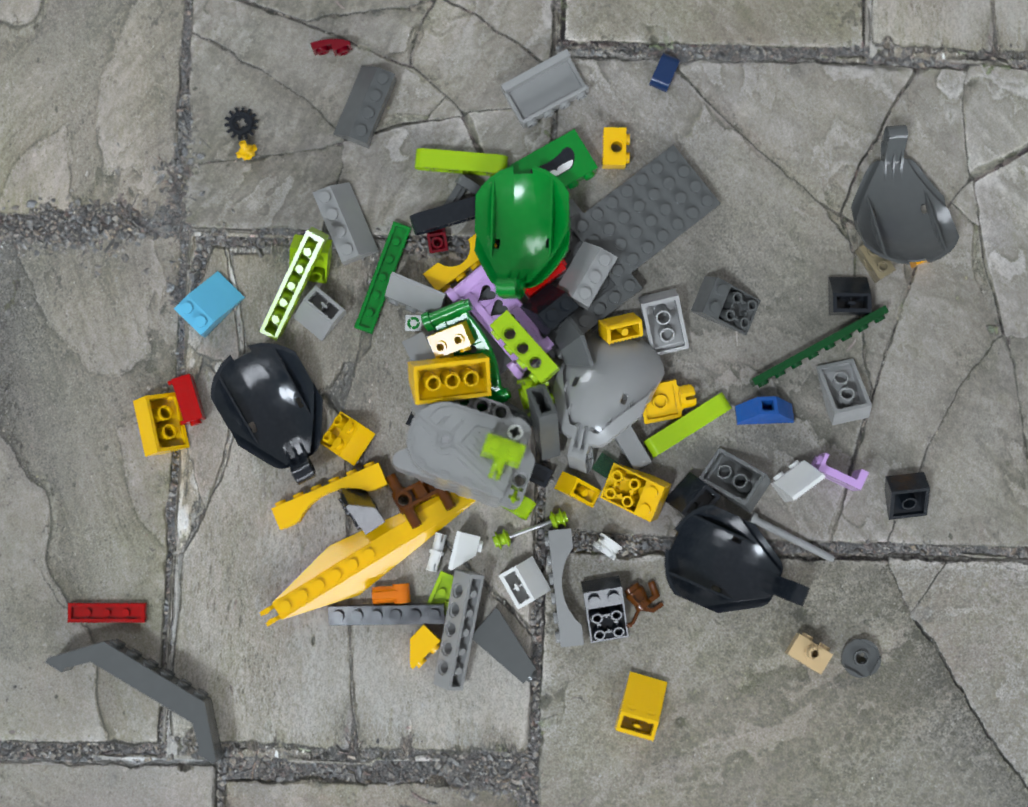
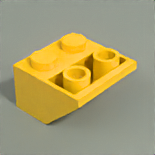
[320,411,375,466]

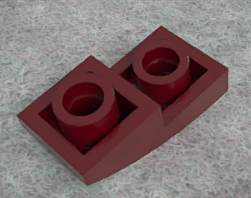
[310,39,352,56]
[427,228,448,253]

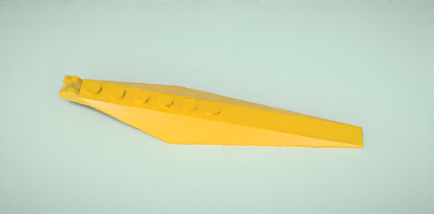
[259,492,476,626]

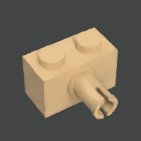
[785,632,833,674]

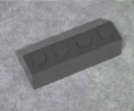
[333,66,397,149]

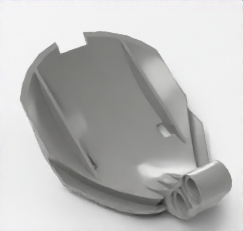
[553,334,665,474]

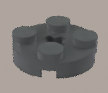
[841,639,881,678]

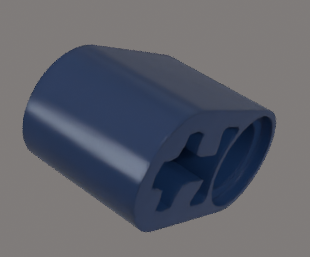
[649,53,680,93]

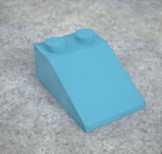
[174,271,245,338]

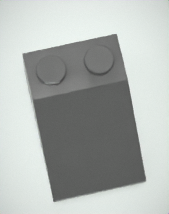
[699,447,772,513]

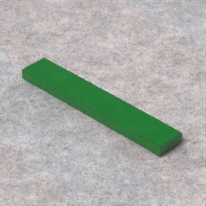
[354,221,412,334]

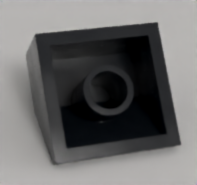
[520,284,579,336]
[884,472,930,520]

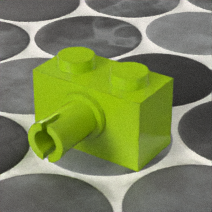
[480,432,526,481]

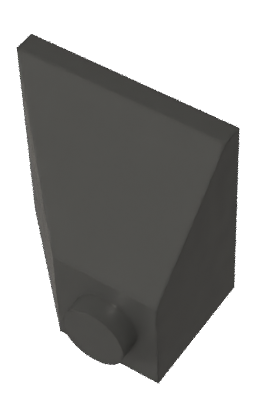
[554,316,594,366]

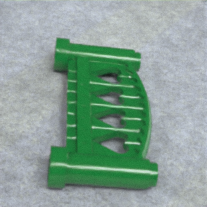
[421,299,512,412]

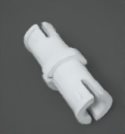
[425,532,448,573]

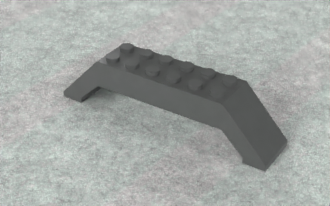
[45,638,223,764]

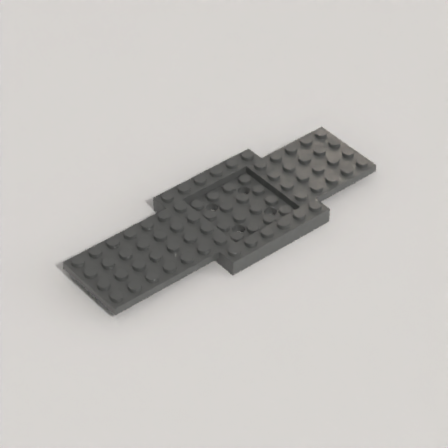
[433,145,721,375]

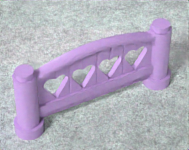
[445,265,554,380]

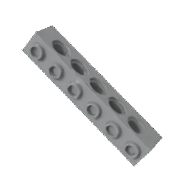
[433,570,484,690]

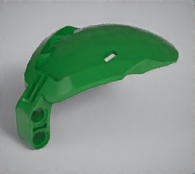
[474,165,571,299]

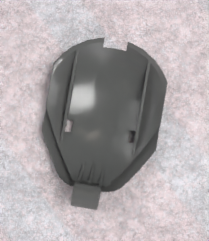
[851,125,959,265]

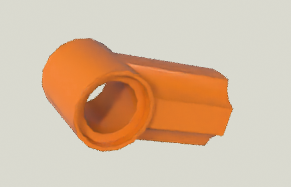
[372,583,411,604]

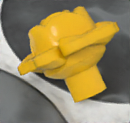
[235,140,258,160]

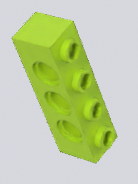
[489,310,560,384]

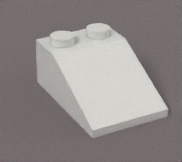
[771,460,825,502]

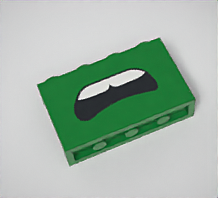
[509,129,598,190]

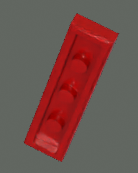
[67,603,147,623]

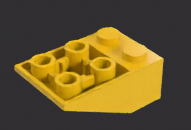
[600,462,672,522]
[614,671,667,741]

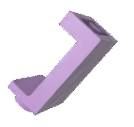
[811,453,869,491]

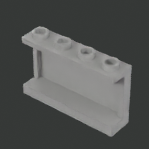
[501,49,589,128]

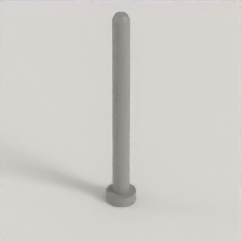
[749,512,835,562]

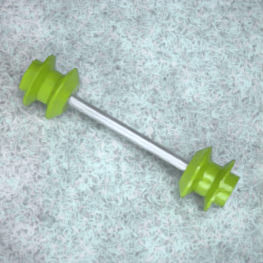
[492,508,569,550]

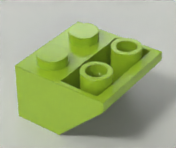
[289,234,332,284]

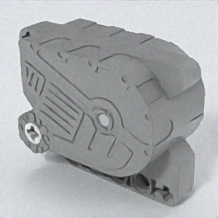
[392,397,535,510]

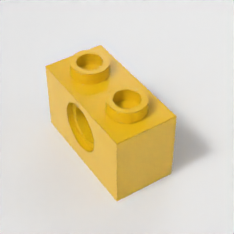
[602,127,630,169]

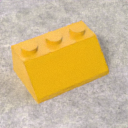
[133,392,190,457]

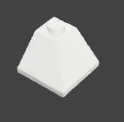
[448,531,483,570]

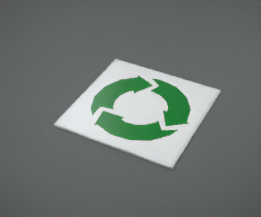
[405,315,422,331]

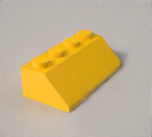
[407,353,491,405]

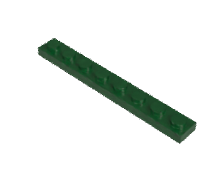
[749,305,889,388]

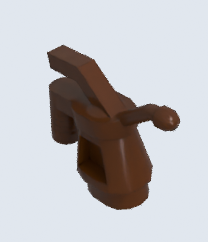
[624,580,664,628]

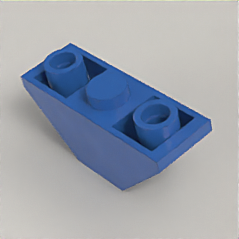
[735,396,794,425]

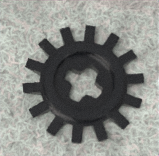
[224,107,258,140]

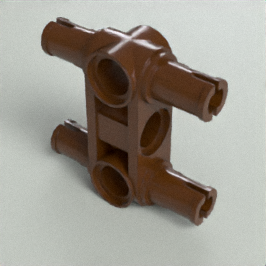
[385,473,456,529]

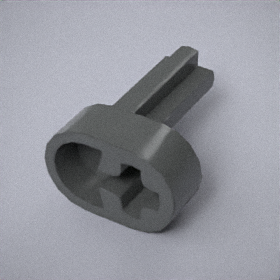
[444,174,481,205]

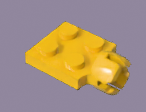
[642,379,697,424]

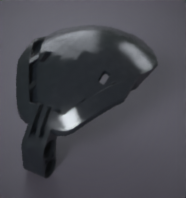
[210,343,323,485]
[664,504,810,613]

